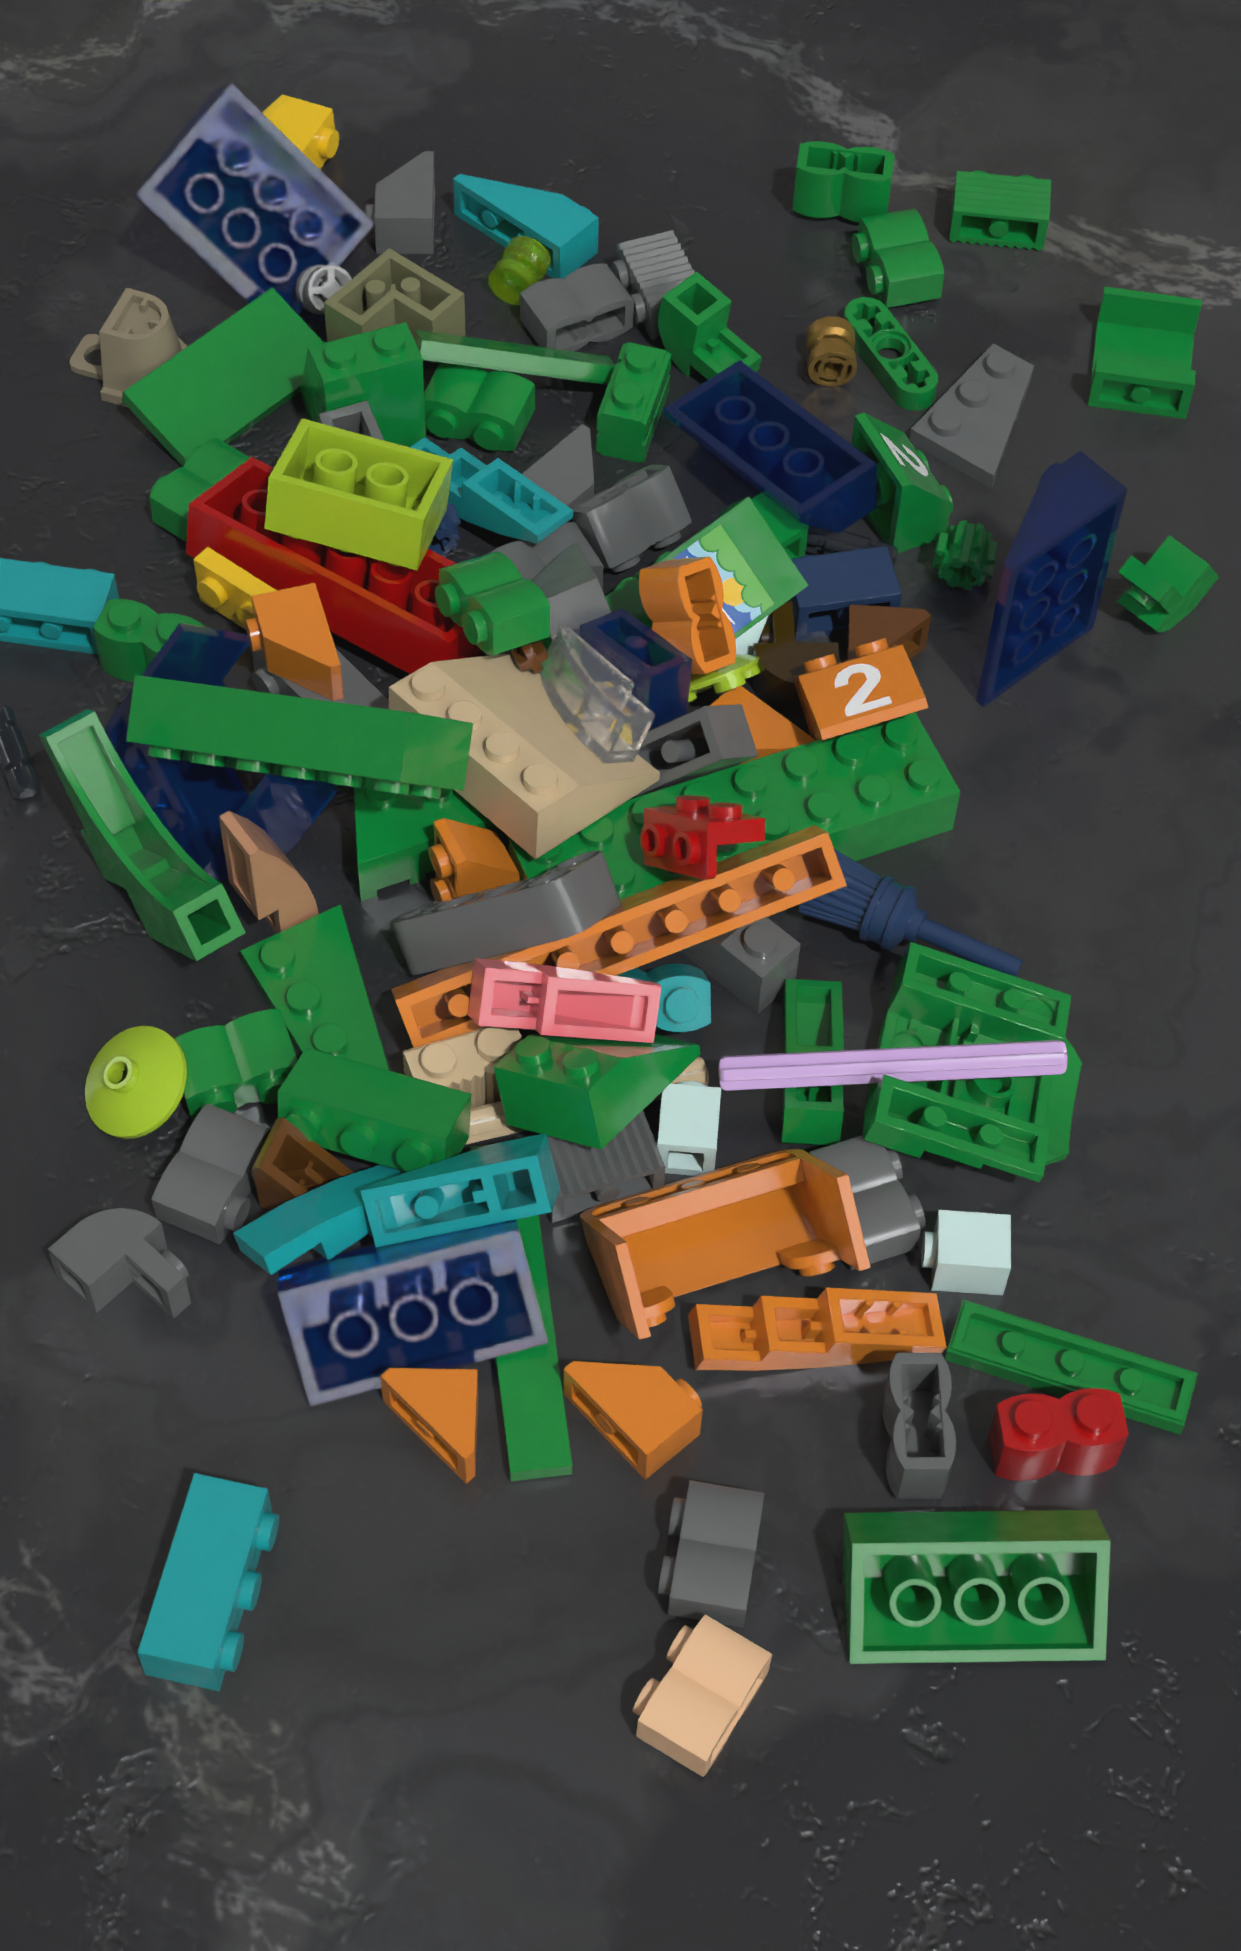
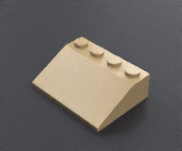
[389,653,660,859]

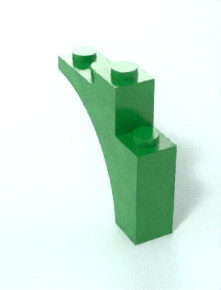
[39,709,246,961]

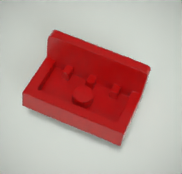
[640,795,765,880]

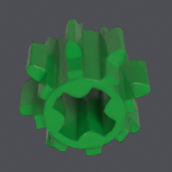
[933,520,999,590]

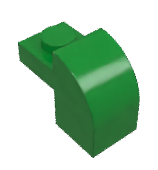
[658,271,762,395]
[1117,535,1219,633]

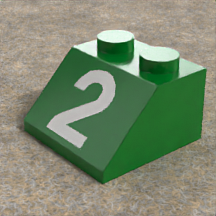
[846,413,953,553]

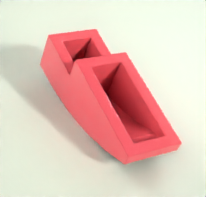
[468,958,662,1043]

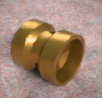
[806,316,857,387]

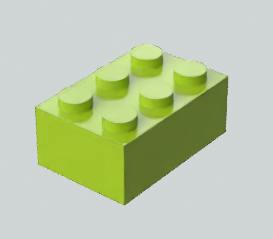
[265,418,454,571]

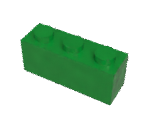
[278,1047,472,1172]

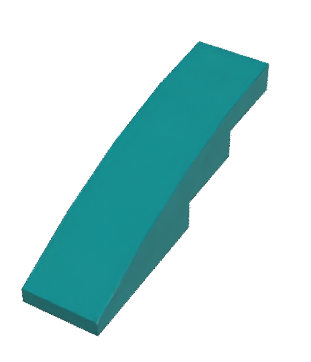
[410,437,573,544]
[233,1165,406,1275]

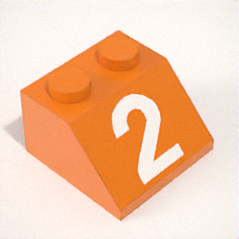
[793,638,929,740]

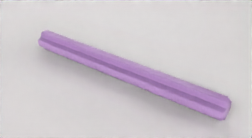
[718,1040,1068,1091]

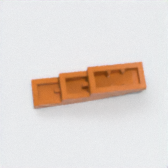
[688,1288,947,1371]

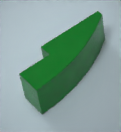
[781,979,844,1145]

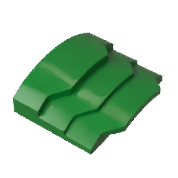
[863,942,1082,1182]

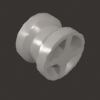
[296,265,352,315]

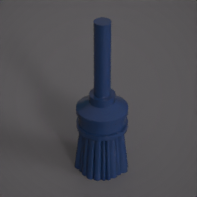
[798,849,1024,977]

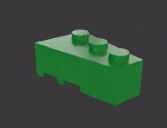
[354,787,509,902]

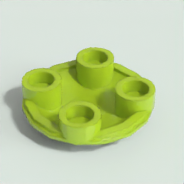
[658,654,760,708]

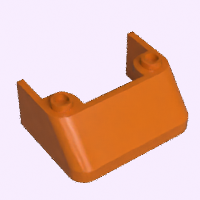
[580,1149,871,1340]

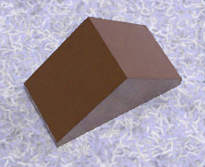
[844,604,931,661]
[252,1117,354,1210]

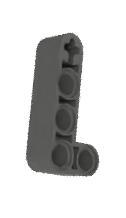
[391,850,622,975]

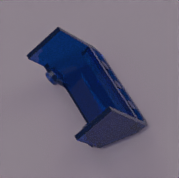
[105,623,338,881]

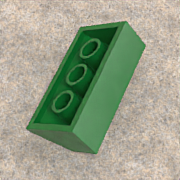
[843,1510,1110,1664]

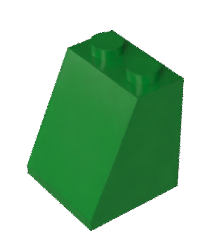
[300,322,426,447]

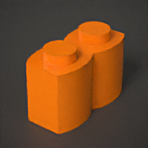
[639,556,736,675]

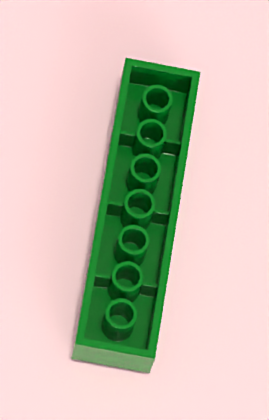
[508,712,961,900]

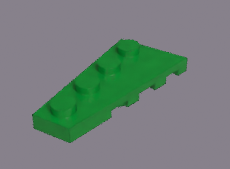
[240,905,389,1070]

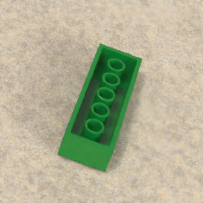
[126,675,473,799]

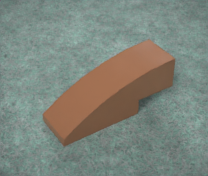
[219,811,319,933]

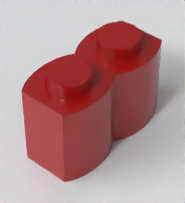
[988,1388,1129,1481]

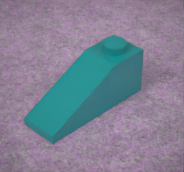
[453,174,599,279]
[361,1133,561,1248]

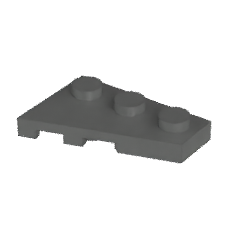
[909,343,1034,489]

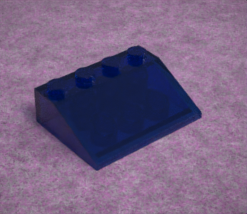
[134,83,374,315]
[976,451,1128,707]

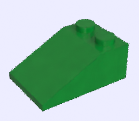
[493,1034,701,1150]

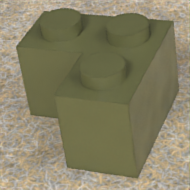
[324,248,466,363]

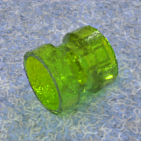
[488,236,551,305]

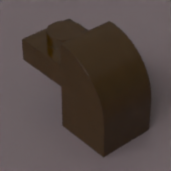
[750,601,840,718]

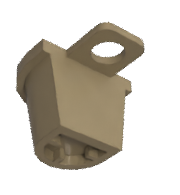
[69,287,187,407]

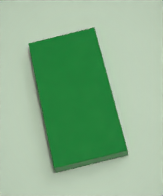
[121,287,324,467]

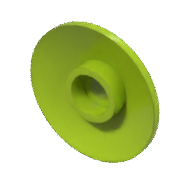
[85,1026,187,1139]

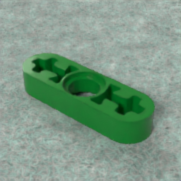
[844,297,938,411]

